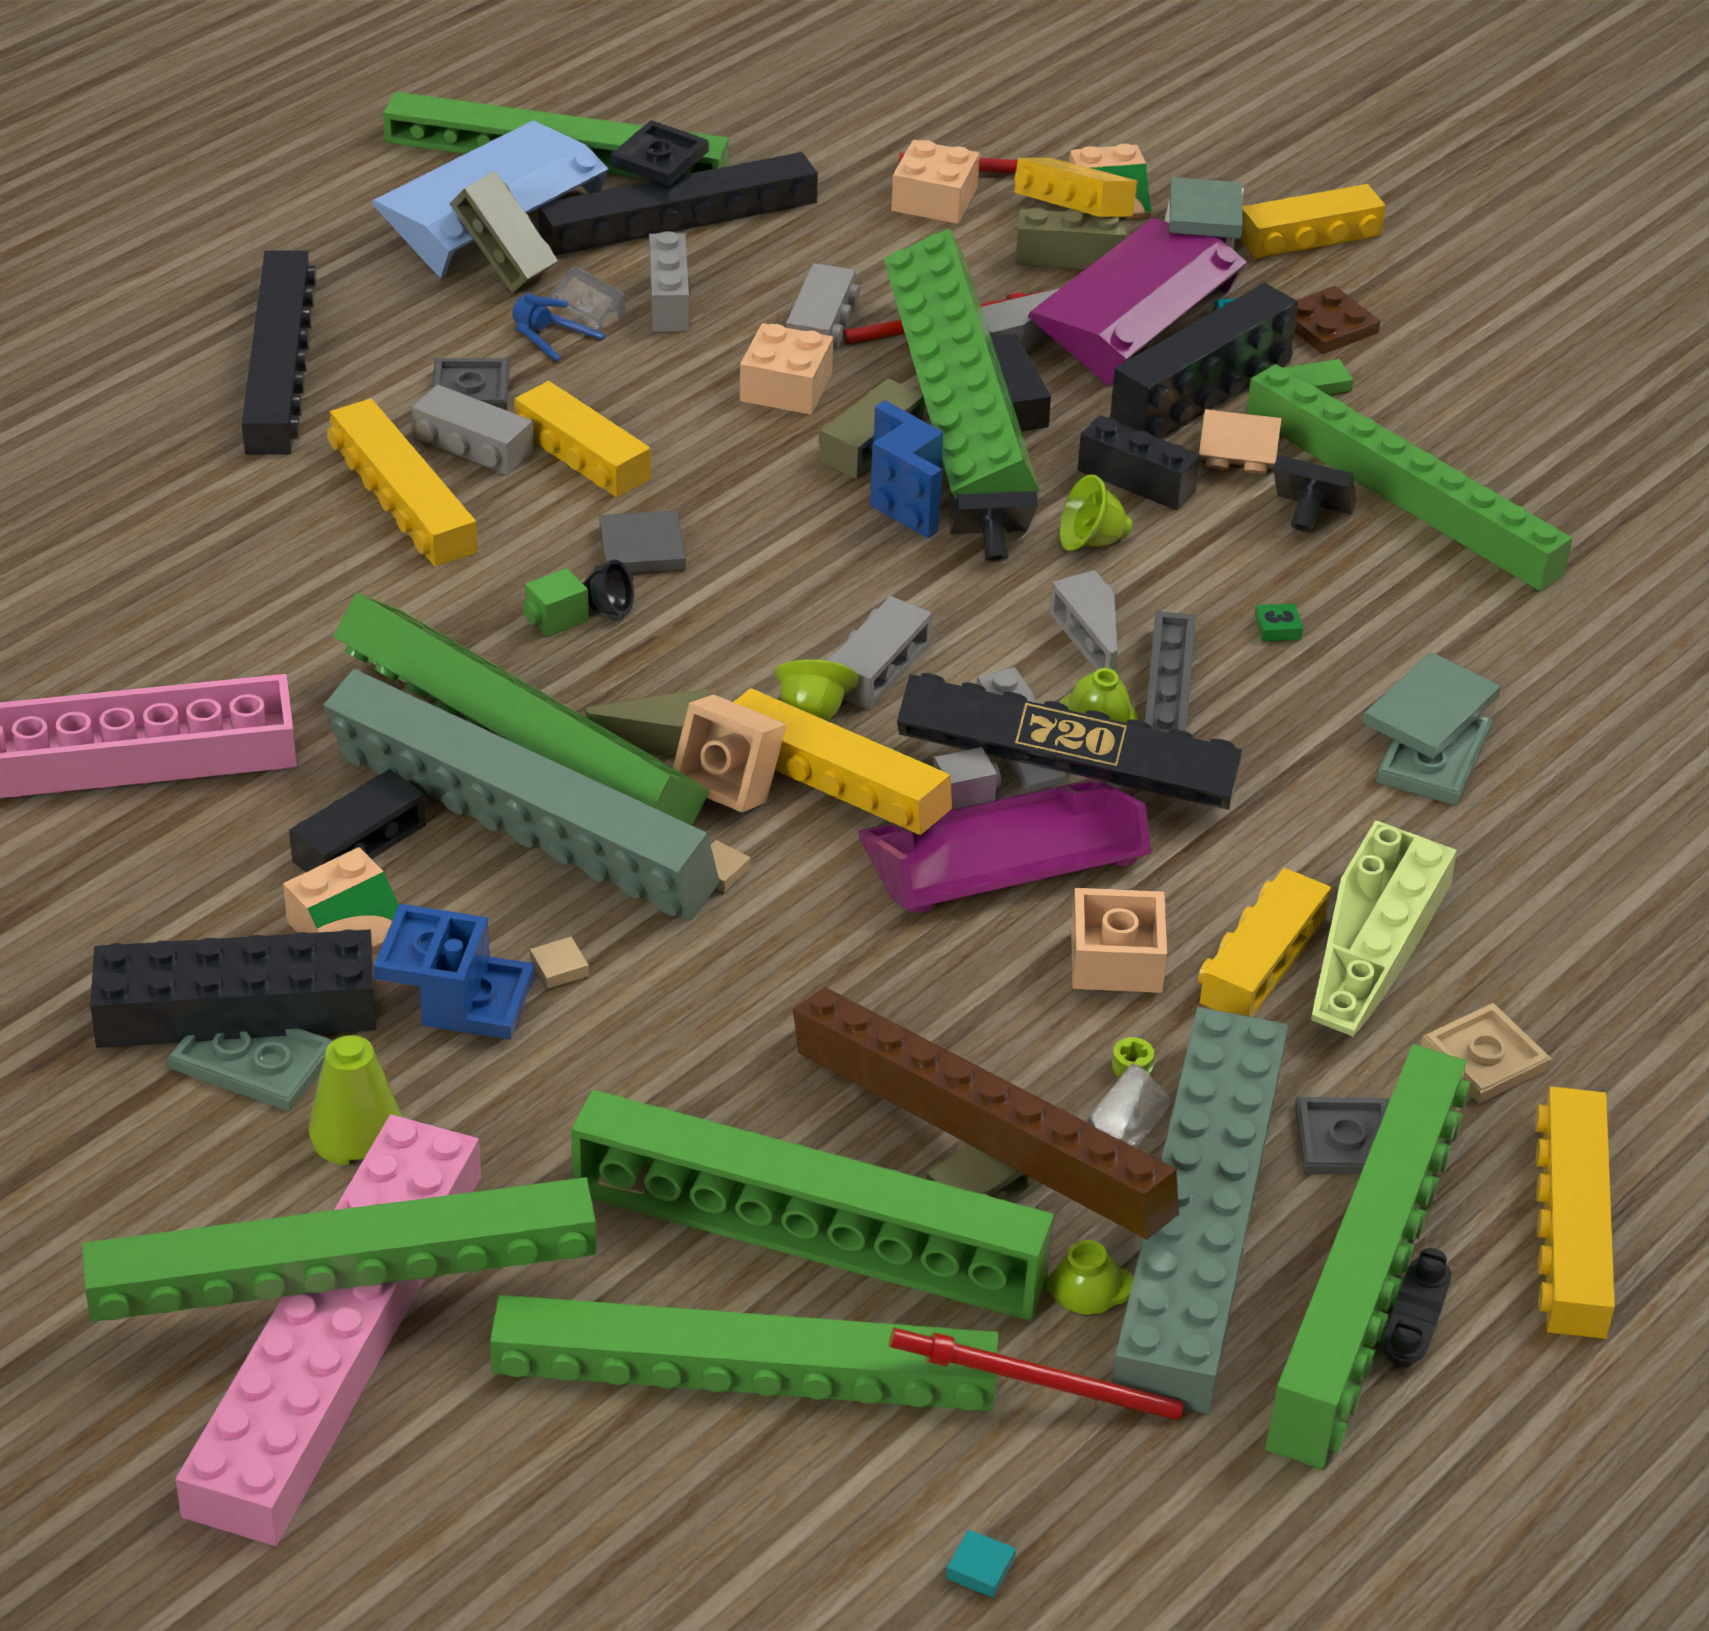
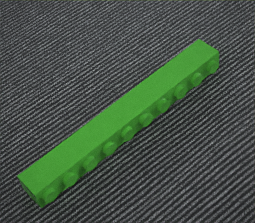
[383,92,729,179]
[1246,364,1573,591]
[82,1177,597,1322]
[490,1295,998,1411]

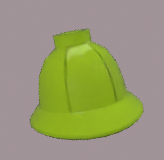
[1060,475,1132,551]
[774,659,859,721]
[1060,668,1138,723]

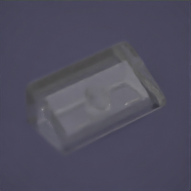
[548,266,625,331]
[1087,1063,1172,1147]

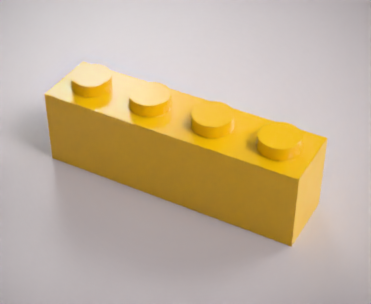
[1014,158,1137,217]
[1239,184,1386,259]
[514,381,651,498]
[1198,867,1331,1017]

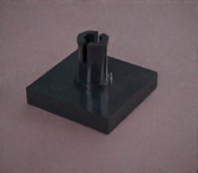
[611,120,709,186]
[1273,455,1356,533]
[949,491,1038,562]

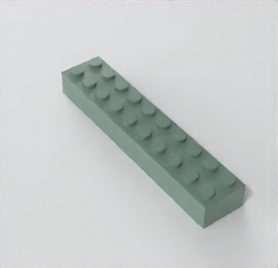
[323,668,720,921]
[1112,1007,1288,1415]

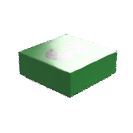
[1254,603,1303,642]

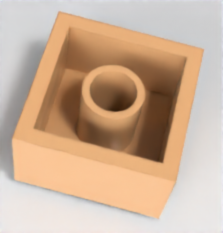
[891,140,980,224]
[740,323,833,415]
[673,694,787,812]
[1071,888,1167,993]

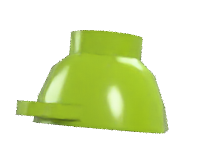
[1045,1240,1134,1315]

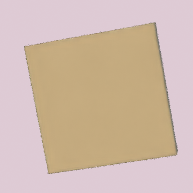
[1421,1003,1552,1104]

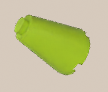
[308,1035,403,1165]

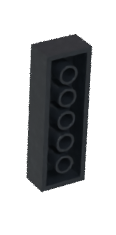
[1110,282,1298,439]
[90,929,376,1048]

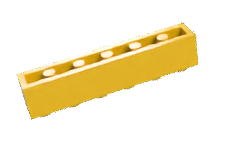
[327,398,478,567]
[733,688,952,835]
[1535,1086,1615,1339]

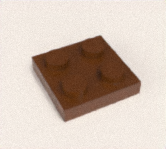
[1294,286,1381,354]

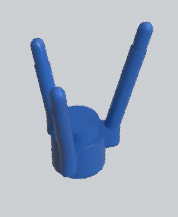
[512,292,605,362]

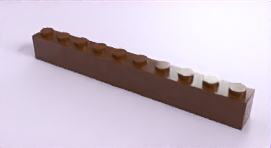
[793,987,1179,1240]

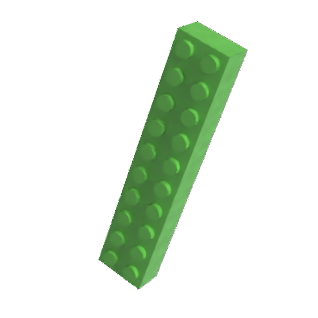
[883,228,1040,499]
[333,592,710,825]
[1265,1044,1471,1470]
[571,1089,1054,1321]

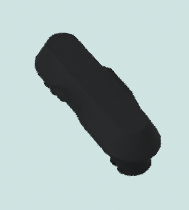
[1383,1248,1451,1367]

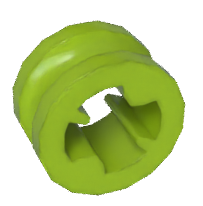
[1112,1037,1154,1083]

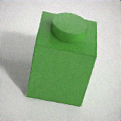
[523,568,589,637]

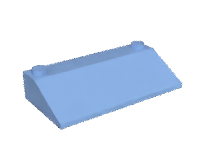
[372,120,608,278]

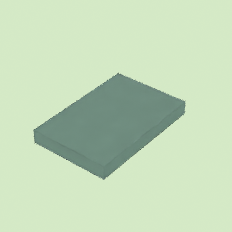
[1169,177,1242,238]
[1363,652,1501,759]
[1376,715,1492,806]
[167,1029,333,1112]

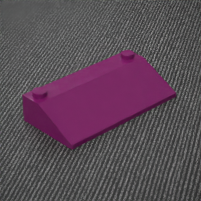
[1028,218,1247,387]
[858,779,1151,912]

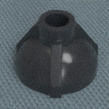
[581,559,634,620]

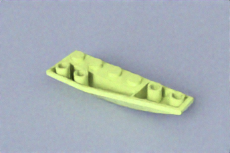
[1311,820,1457,1037]

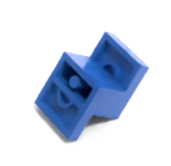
[870,400,943,539]
[373,904,534,1040]

